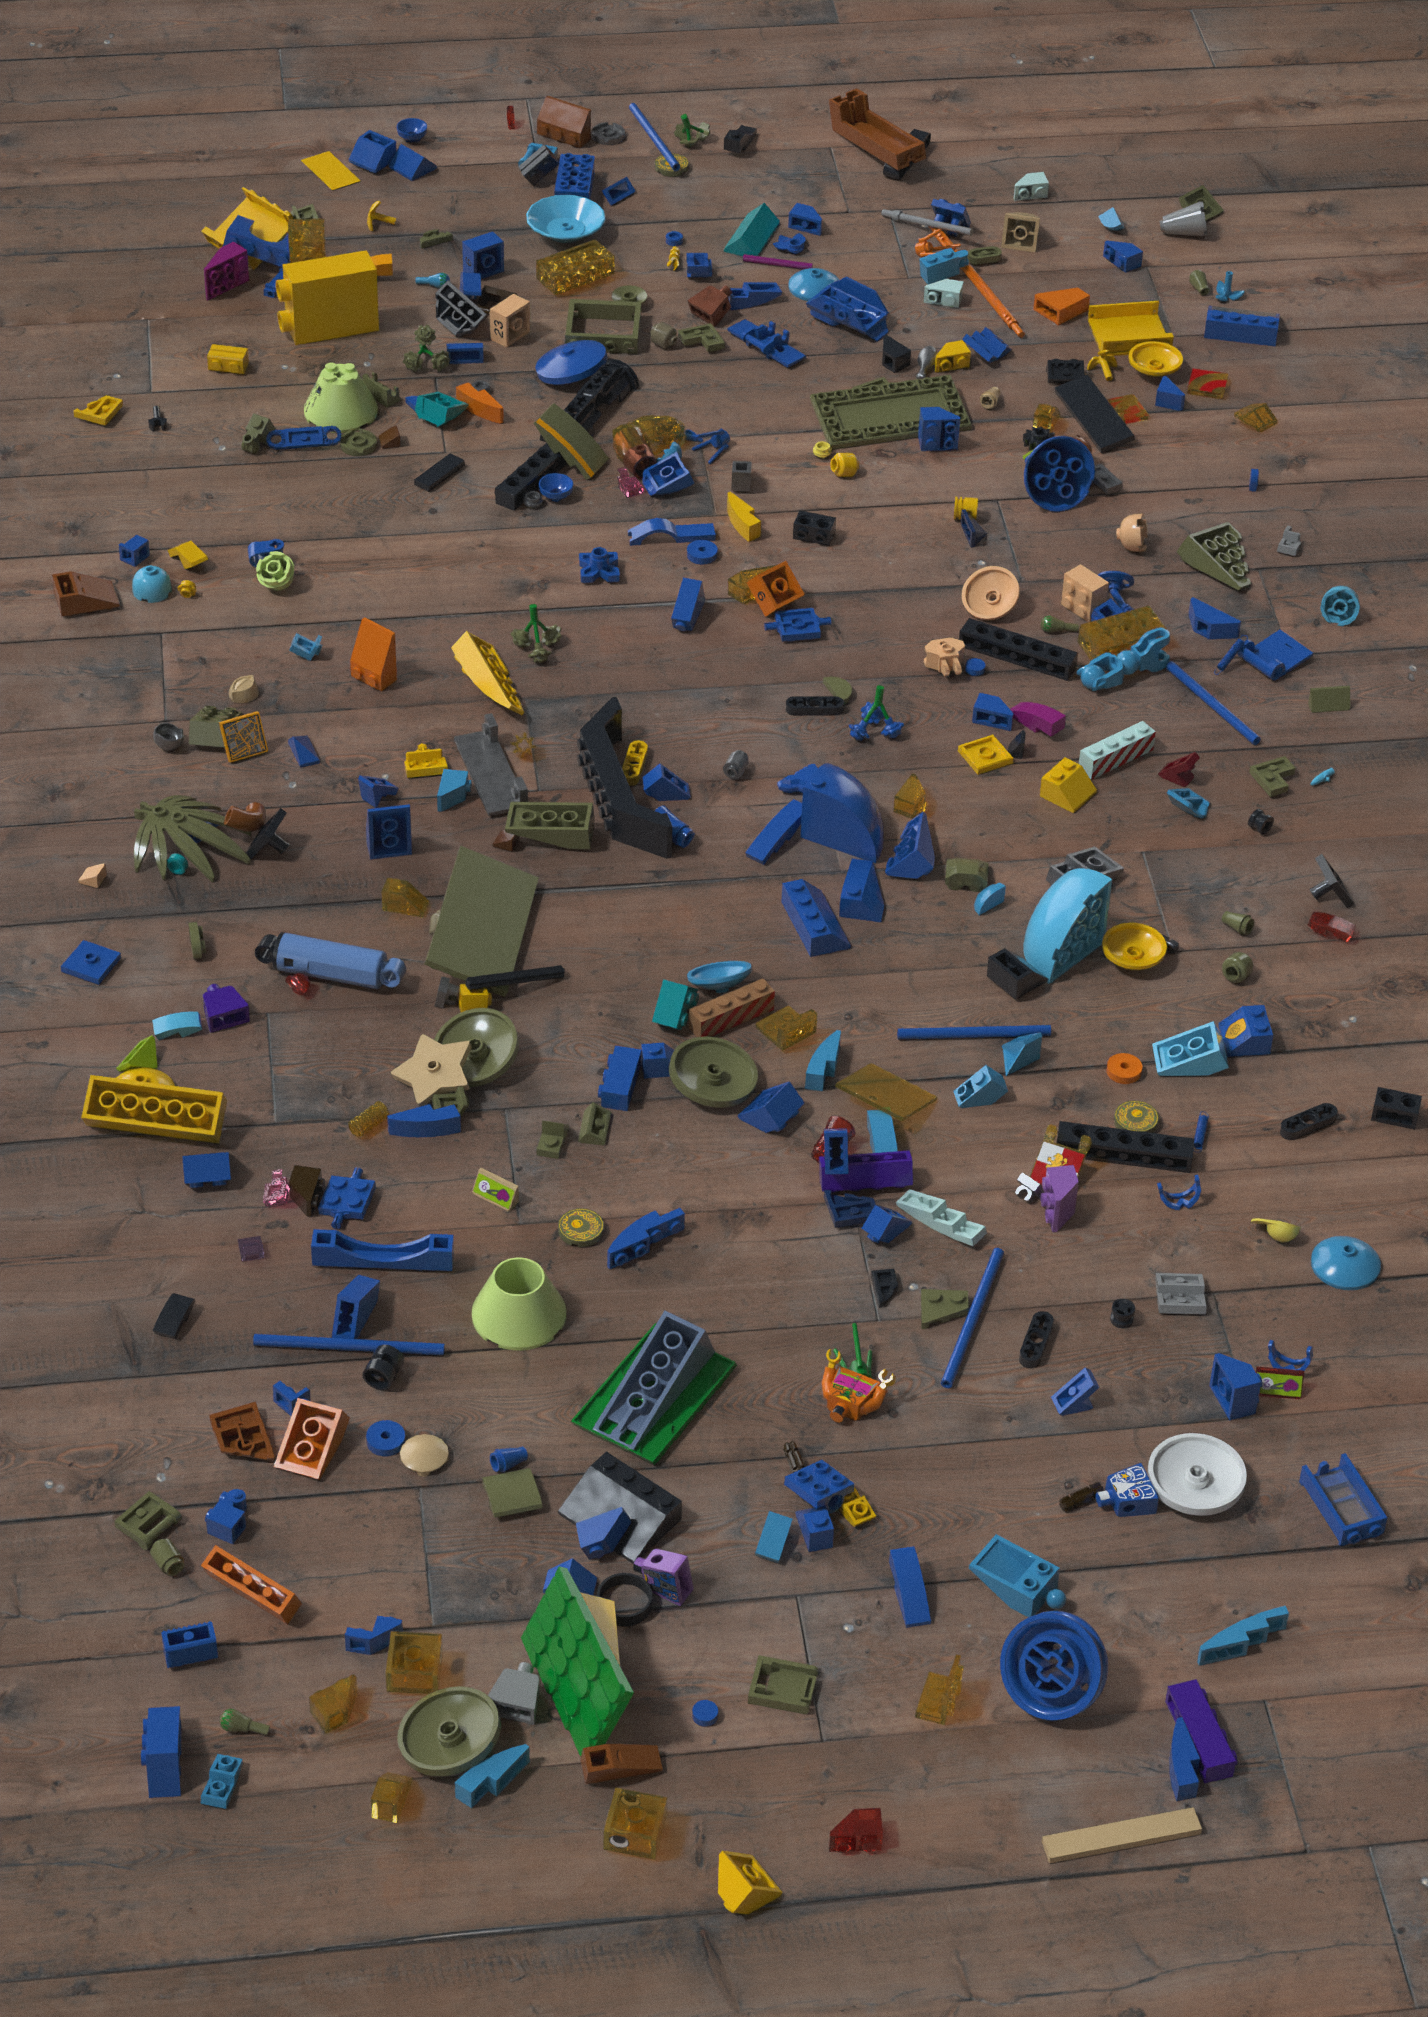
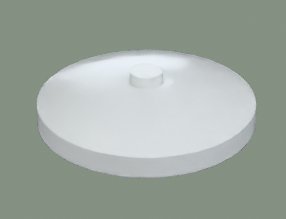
[1147,1433,1247,1516]

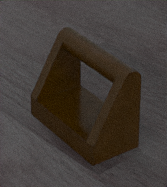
[476,285,518,315]

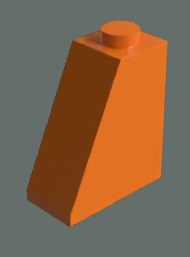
[1033,287,1090,325]

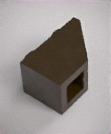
[289,1165,325,1217]

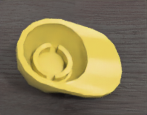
[1251,1218,1301,1242]

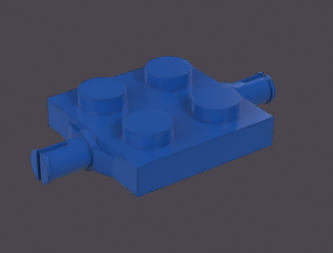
[764,608,831,642]
[318,1167,376,1229]

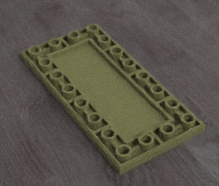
[810,375,972,450]
[424,846,539,997]

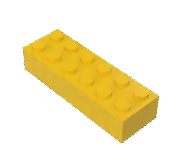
[81,1075,227,1143]

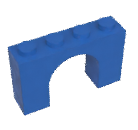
[223,215,304,267]

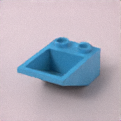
[969,1534,1066,1617]

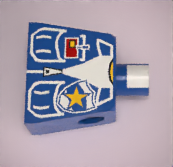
[1096,1463,1159,1517]

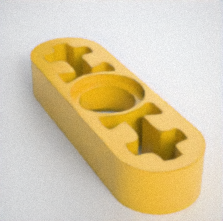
[622,740,648,786]

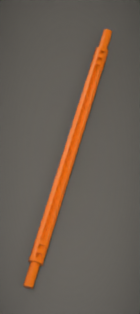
[928,226,1025,338]

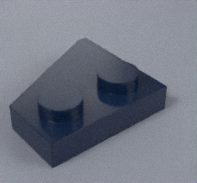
[824,1190,876,1228]

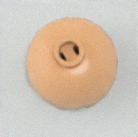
[1116,513,1148,552]

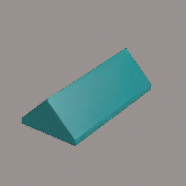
[724,203,780,256]

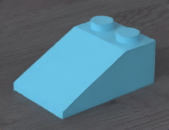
[1152,1021,1229,1076]

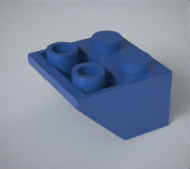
[349,130,397,173]
[918,407,960,451]

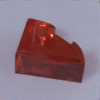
[507,106,515,130]

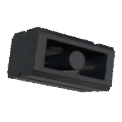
[518,145,559,186]

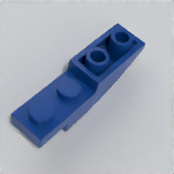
[607,1208,685,1269]

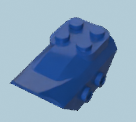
[806,276,889,342]

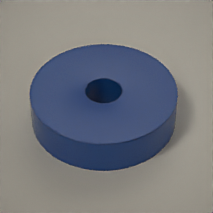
[687,540,718,565]
[366,1420,405,1456]

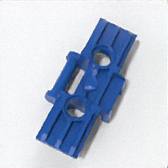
[728,319,806,368]

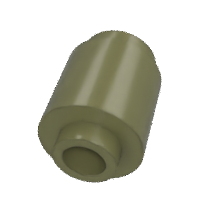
[150,1539,185,1576]

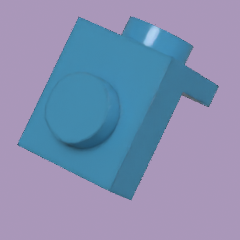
[289,633,323,661]

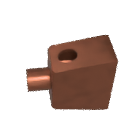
[688,285,732,327]

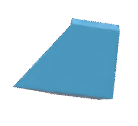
[1001,1032,1042,1076]

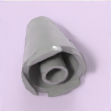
[1160,202,1207,237]

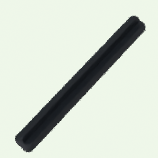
[465,965,565,990]

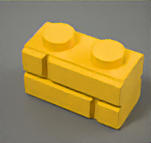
[207,344,249,374]

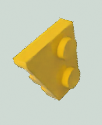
[73,395,123,426]

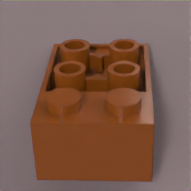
[52,571,120,616]

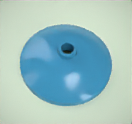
[788,268,840,301]
[687,961,752,993]
[1311,1236,1381,1290]

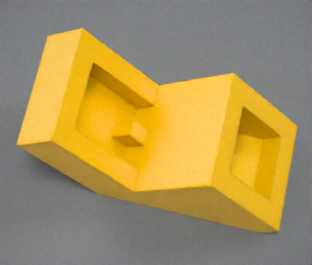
[167,541,208,569]

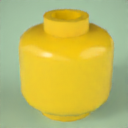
[830,453,860,477]

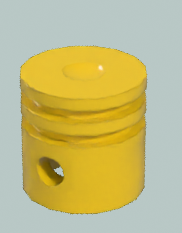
[953,496,978,520]

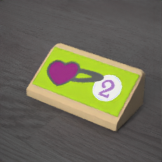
[472,1168,519,1211]

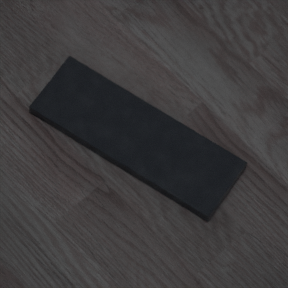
[1054,374,1135,453]

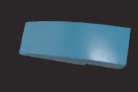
[805,1030,841,1091]
[867,1109,898,1153]
[455,1744,530,1808]

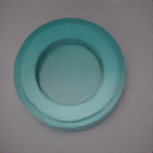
[167,853,188,875]

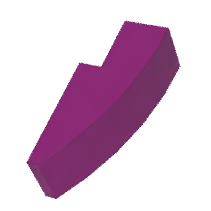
[1010,702,1066,736]

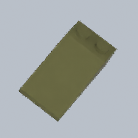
[505,802,595,849]

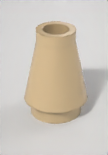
[980,387,1001,409]

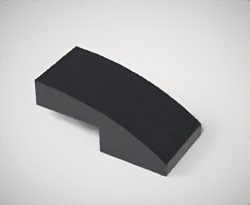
[153,1293,195,1340]

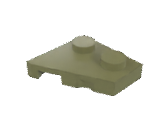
[921,1289,969,1329]

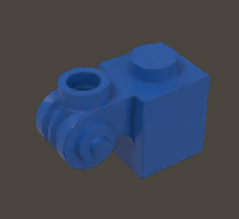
[205,1489,247,1544]

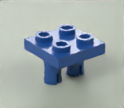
[931,199,971,237]

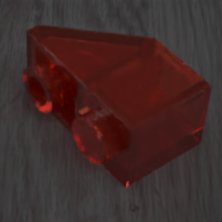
[828,1808,883,1853]

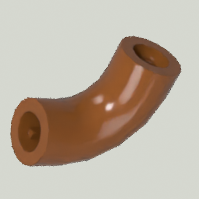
[224,802,266,832]

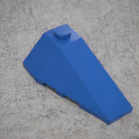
[885,811,935,879]
[839,858,884,922]

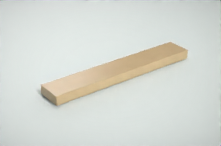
[1042,1807,1202,1864]

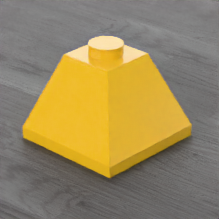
[718,1851,783,1914]

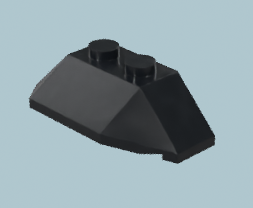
[435,281,488,337]

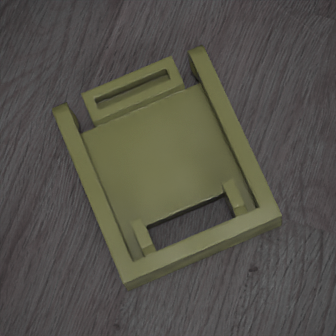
[748,1655,819,1714]

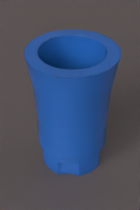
[655,805,695,848]

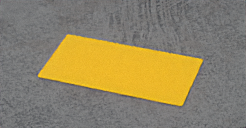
[301,151,360,190]

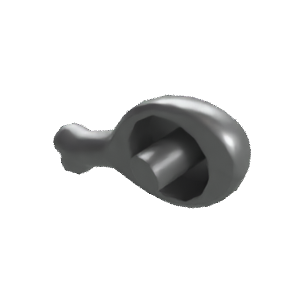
[916,346,938,379]

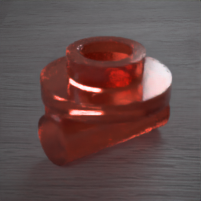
[285,973,310,995]

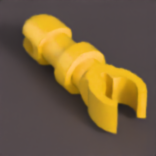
[667,246,680,271]

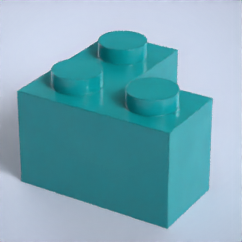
[652,979,699,1030]

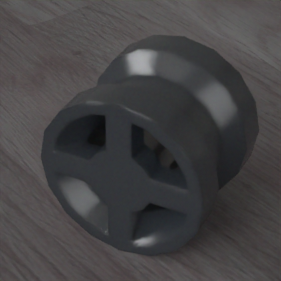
[1248,809,1274,835]
[1110,1298,1135,1329]

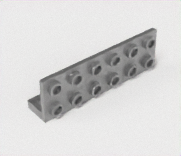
[454,713,528,816]

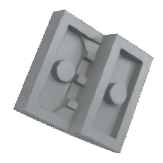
[1155,1273,1207,1314]

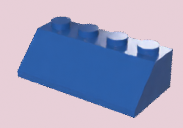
[781,879,851,957]

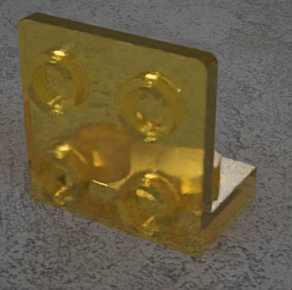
[755,1006,817,1051]
[915,1654,964,1725]

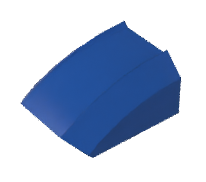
[642,452,695,496]

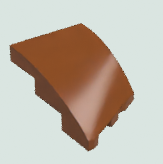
[209,1401,275,1460]

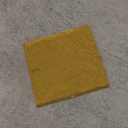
[835,1063,937,1121]

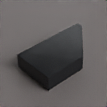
[871,1268,898,1308]

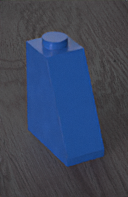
[671,577,705,631]
[824,1128,848,1174]
[332,1275,380,1339]

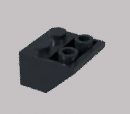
[987,948,1048,1000]

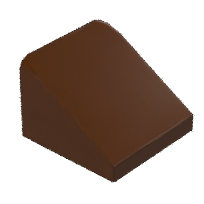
[378,425,400,449]
[493,831,520,852]

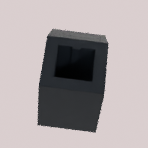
[882,335,911,373]

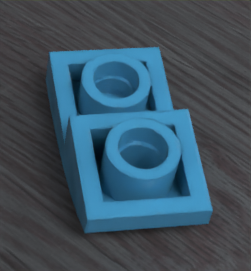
[755,1511,793,1563]
[201,1754,243,1809]

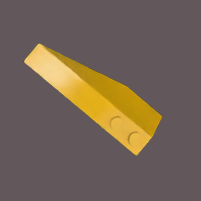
[451,631,524,715]

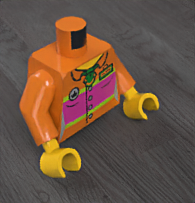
[821,1349,896,1423]

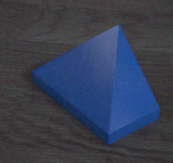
[602,177,636,206]
[288,735,320,768]

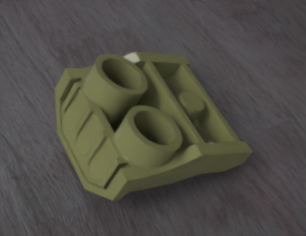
[945,858,989,892]

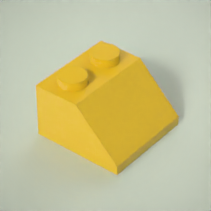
[1040,757,1097,813]

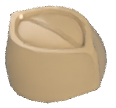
[229,675,259,703]

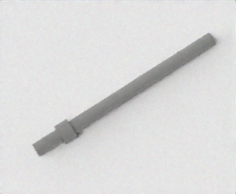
[881,209,973,236]

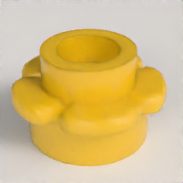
[177,580,197,598]

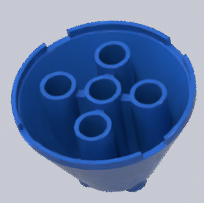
[1024,436,1095,512]

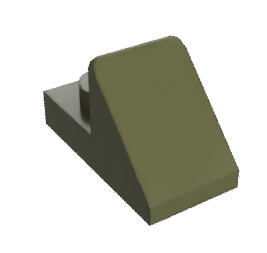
[536,1120,569,1159]

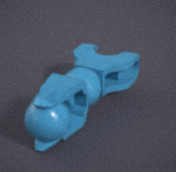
[1077,627,1170,691]

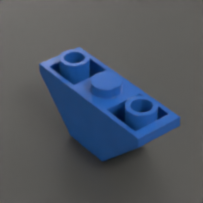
[1189,597,1241,639]

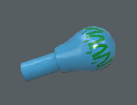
[415,273,450,288]

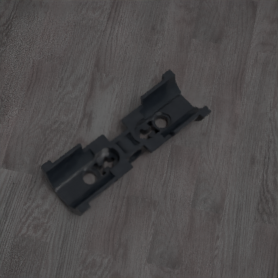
[540,359,639,442]

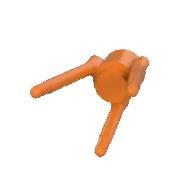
[915,229,961,258]

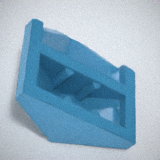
[1167,788,1210,818]

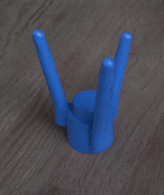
[692,428,730,464]

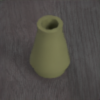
[1189,270,1210,296]
[1222,911,1255,935]

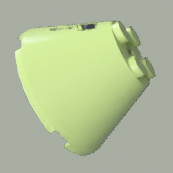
[304,363,378,433]

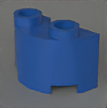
[686,253,712,277]

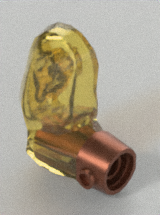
[612,415,687,479]

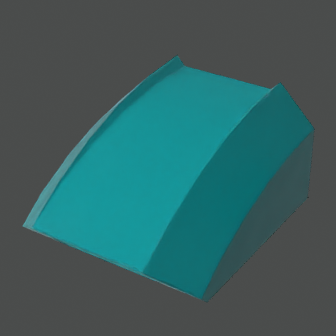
[415,392,469,427]

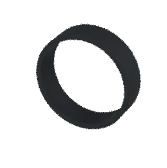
[597,1573,652,1626]

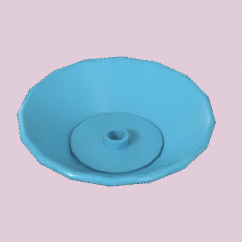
[526,195,606,243]

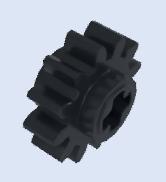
[1023,427,1055,451]

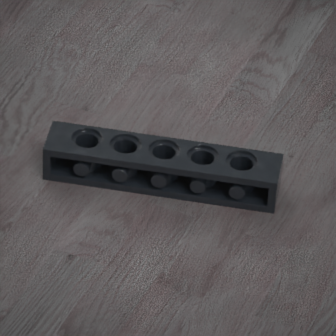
[494,443,567,511]
[959,618,1078,681]
[1056,1121,1195,1173]

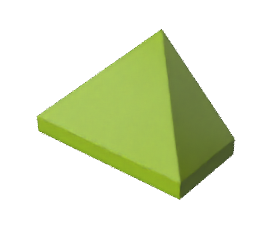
[116,1035,158,1072]

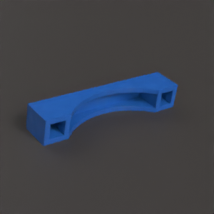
[311,1229,454,1271]

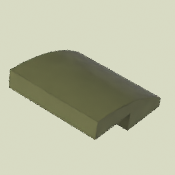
[482,1468,543,1518]

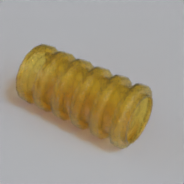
[348,1101,390,1138]

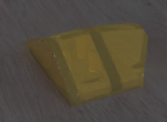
[1234,403,1278,432]

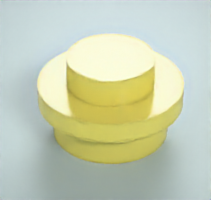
[813,441,832,458]

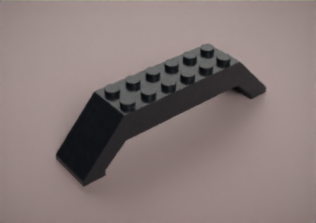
[577,697,672,859]

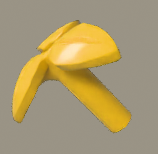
[367,201,396,231]
[1087,350,1117,381]

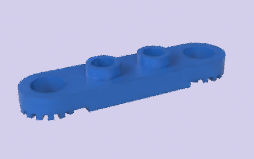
[267,425,342,450]

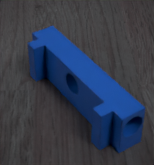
[264,267,283,298]

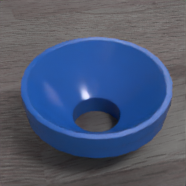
[396,118,427,143]
[539,473,573,502]

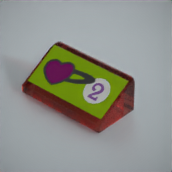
[1255,1366,1304,1399]

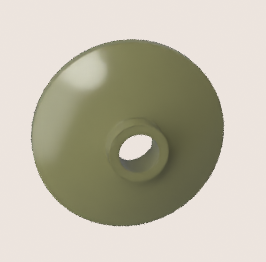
[612,285,647,305]

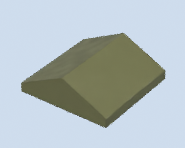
[1179,185,1224,221]

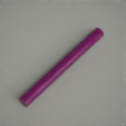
[743,254,813,269]

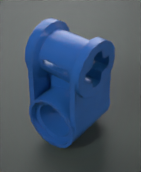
[248,539,284,567]

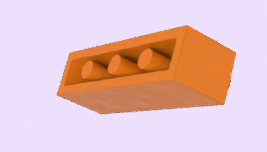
[201,1545,302,1625]

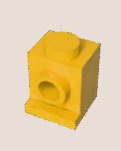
[458,984,492,1012]

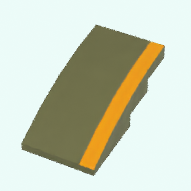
[533,403,609,480]

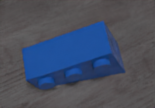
[141,1706,182,1798]

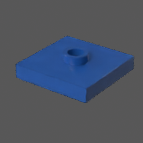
[61,940,121,985]

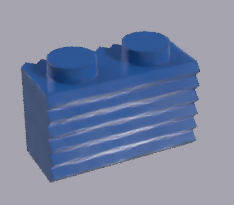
[161,1621,218,1668]

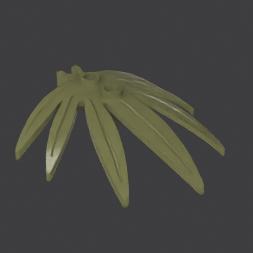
[134,795,251,883]

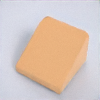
[78,864,107,888]

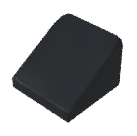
[1008,730,1026,759]

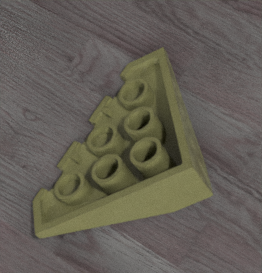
[1176,522,1251,590]

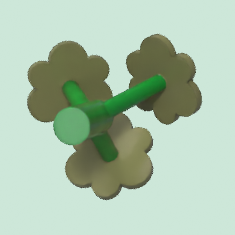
[674,114,710,147]

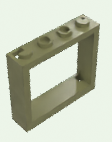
[565,299,641,354]

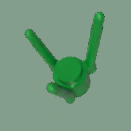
[833,1323,873,1378]

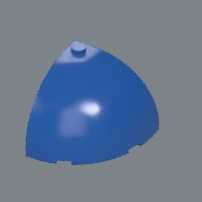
[800,763,884,864]

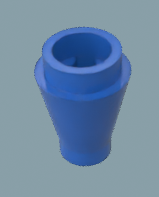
[490,1446,528,1473]

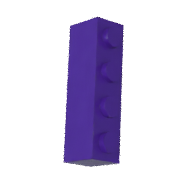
[819,1150,913,1193]
[1165,1679,1238,1784]

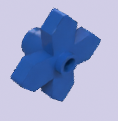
[579,547,620,583]

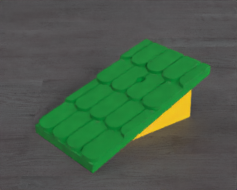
[521,1566,634,1757]

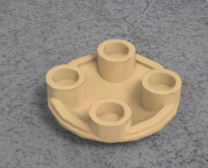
[400,1434,449,1477]

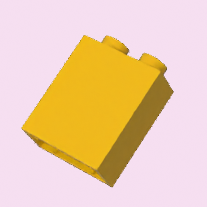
[276,250,379,345]

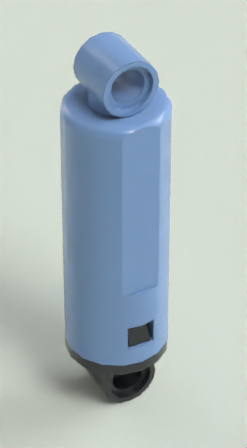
[254,932,406,989]

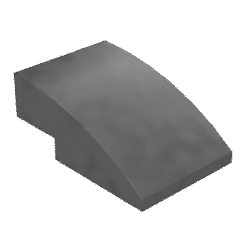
[1046,846,1124,884]

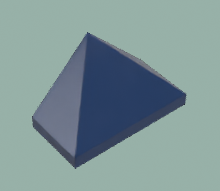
[960,509,987,548]

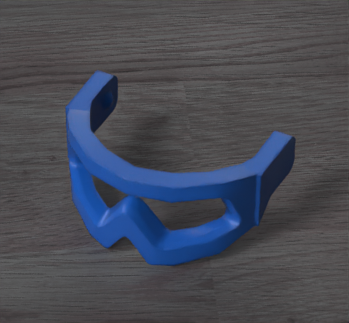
[1157,1174,1201,1210]
[1268,1340,1313,1376]

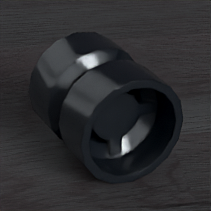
[362,1344,404,1390]

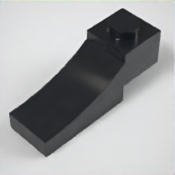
[724,125,757,153]

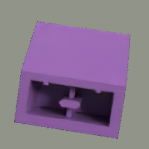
[1040,1165,1079,1232]

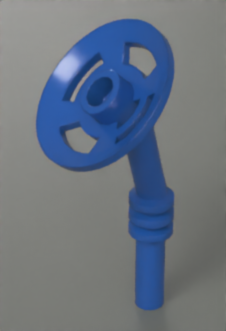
[1098,571,1149,632]

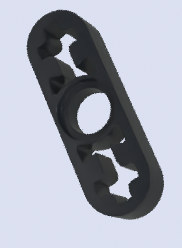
[785,696,844,716]
[1280,1103,1338,1140]
[1019,1311,1054,1368]

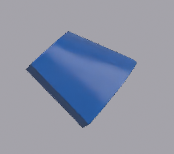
[962,327,1012,362]

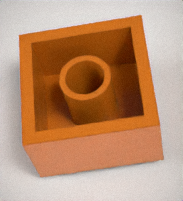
[747,561,805,617]

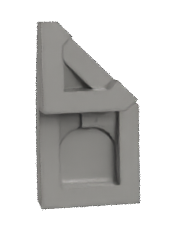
[1277,525,1301,556]

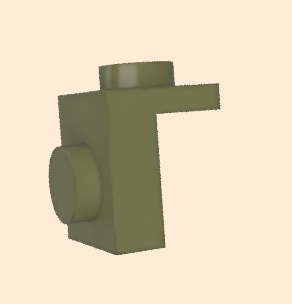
[432,1087,469,1117]

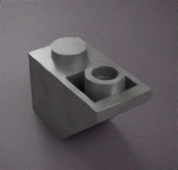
[731,461,752,492]

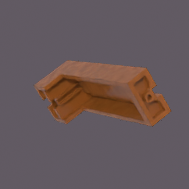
[829,88,926,170]

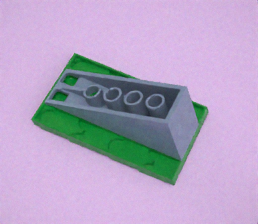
[571,1311,737,1465]

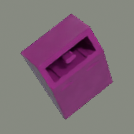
[204,242,249,301]

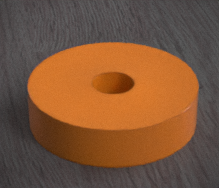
[1106,1053,1143,1084]

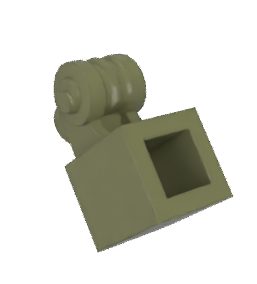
[241,413,276,454]

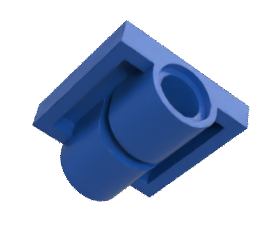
[784,1460,854,1513]

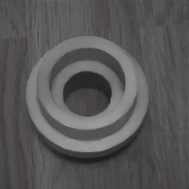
[523,491,542,508]

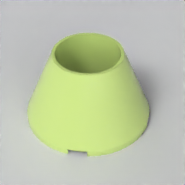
[472,1258,566,1350]

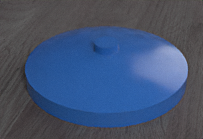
[535,340,608,385]

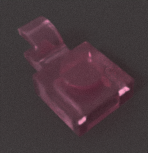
[617,467,644,498]
[263,1169,289,1207]

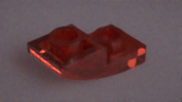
[1307,912,1356,942]

